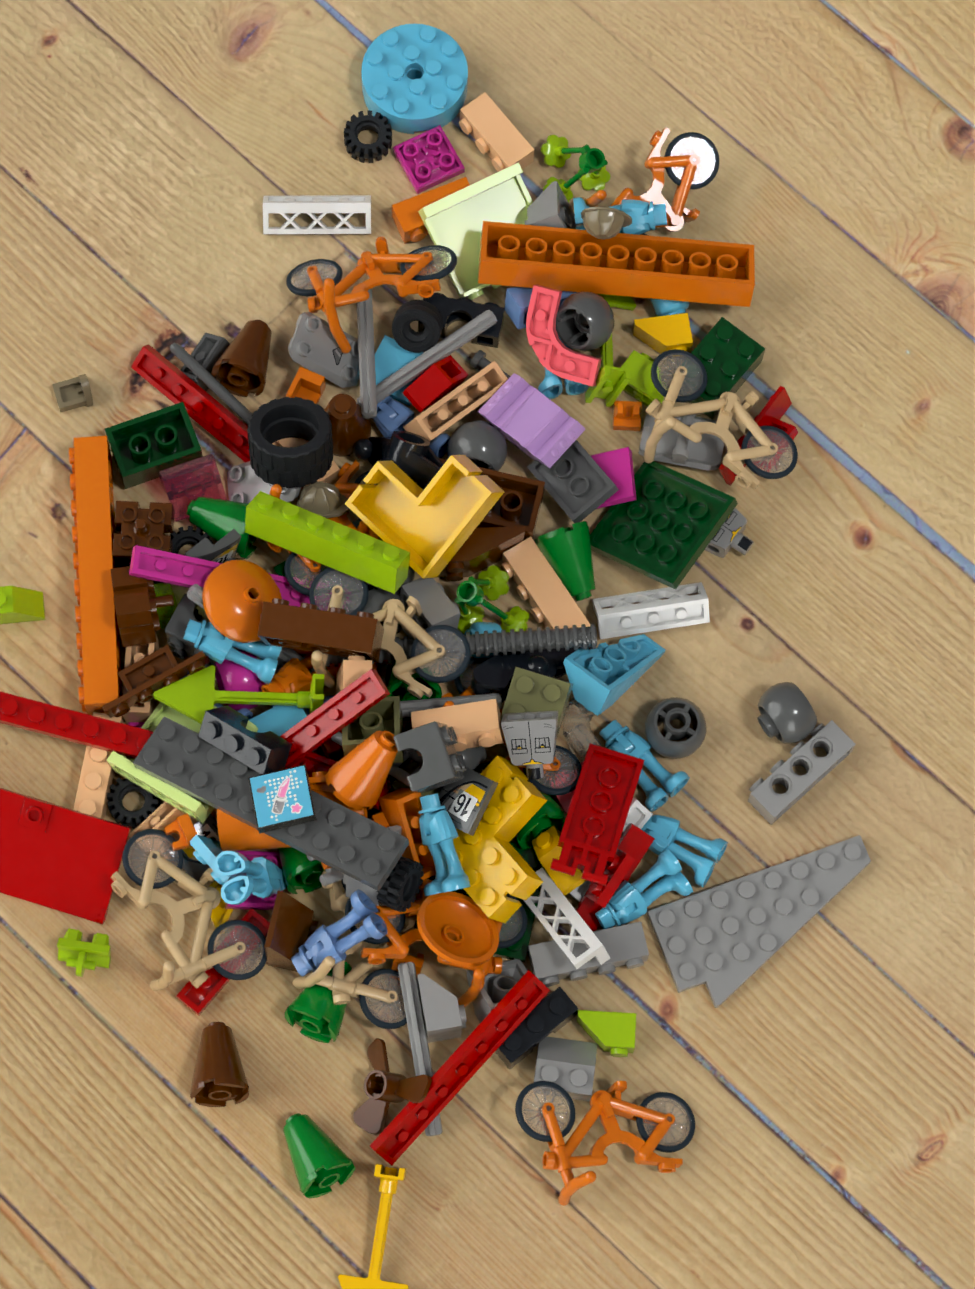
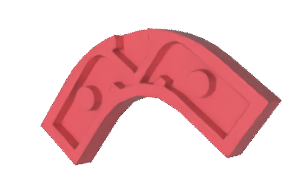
[526,284,602,387]

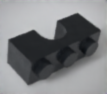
[418,293,505,348]
[198,706,292,775]
[495,987,579,1069]

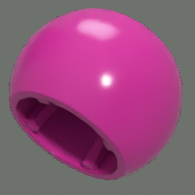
[214,650,267,711]

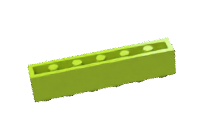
[245,491,410,594]

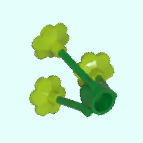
[541,135,611,202]
[455,565,529,634]

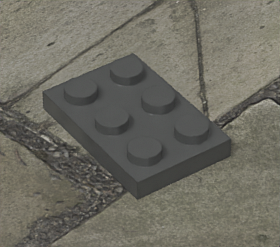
[527,440,619,523]

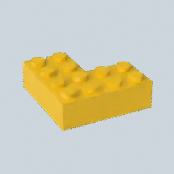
[345,455,504,579]
[453,755,548,923]

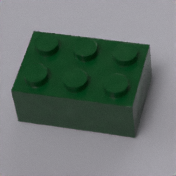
[672,317,765,420]
[105,402,204,489]

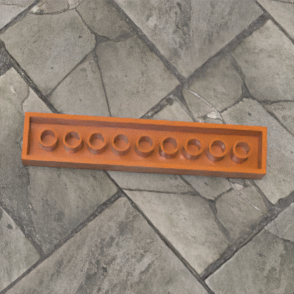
[478,221,755,307]
[69,436,123,719]

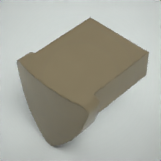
[52,374,93,413]

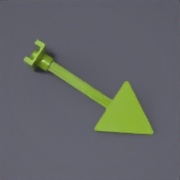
[585,294,636,407]
[153,665,324,724]

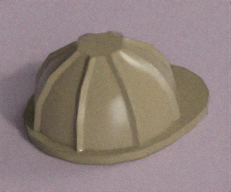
[581,206,632,240]
[297,481,350,518]

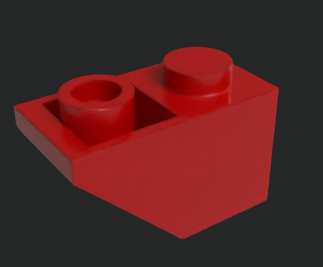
[403,355,468,413]

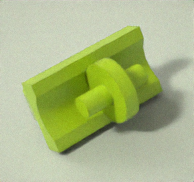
[57,928,111,977]

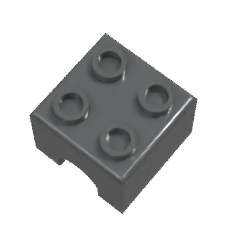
[165,594,216,668]
[394,721,467,793]

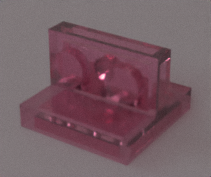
[159,454,227,522]

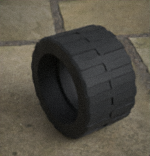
[247,397,333,488]

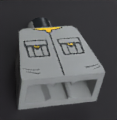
[705,508,754,558]
[501,710,559,780]

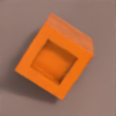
[286,366,326,404]

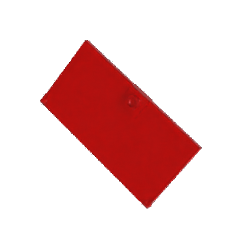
[0,788,131,925]

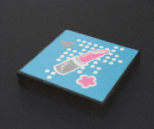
[248,764,317,834]

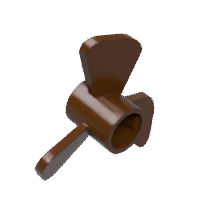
[353,1038,432,1134]

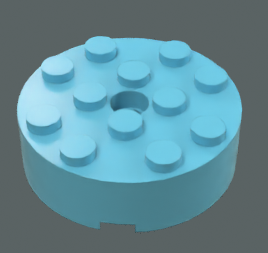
[361,24,468,134]

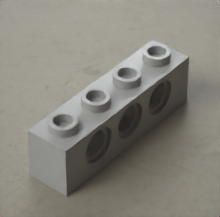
[748,720,855,825]

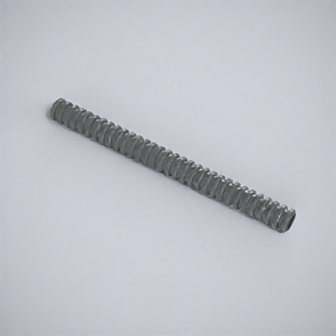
[326,623,597,667]

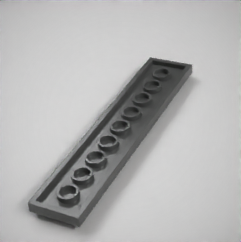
[133,717,409,891]

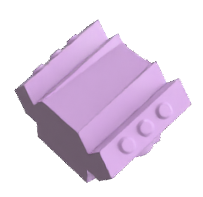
[478,373,586,468]

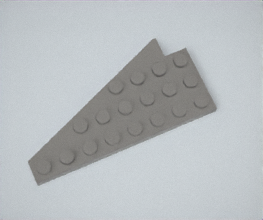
[647,835,871,1008]

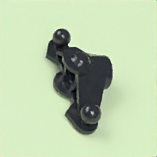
[353,431,443,490]
[470,647,592,695]

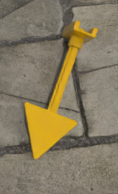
[338,1164,409,1289]

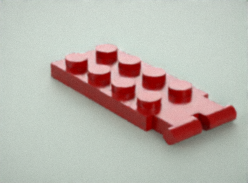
[550,743,645,886]

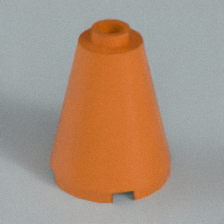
[325,730,398,810]

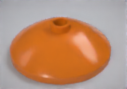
[202,560,282,643]
[417,891,499,967]

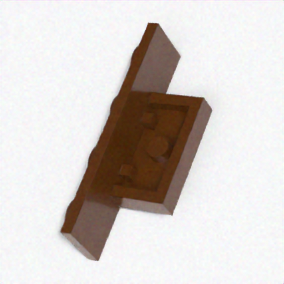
[102,645,210,718]

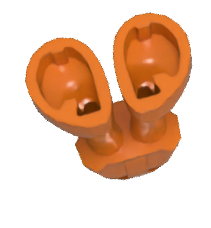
[261,654,342,693]

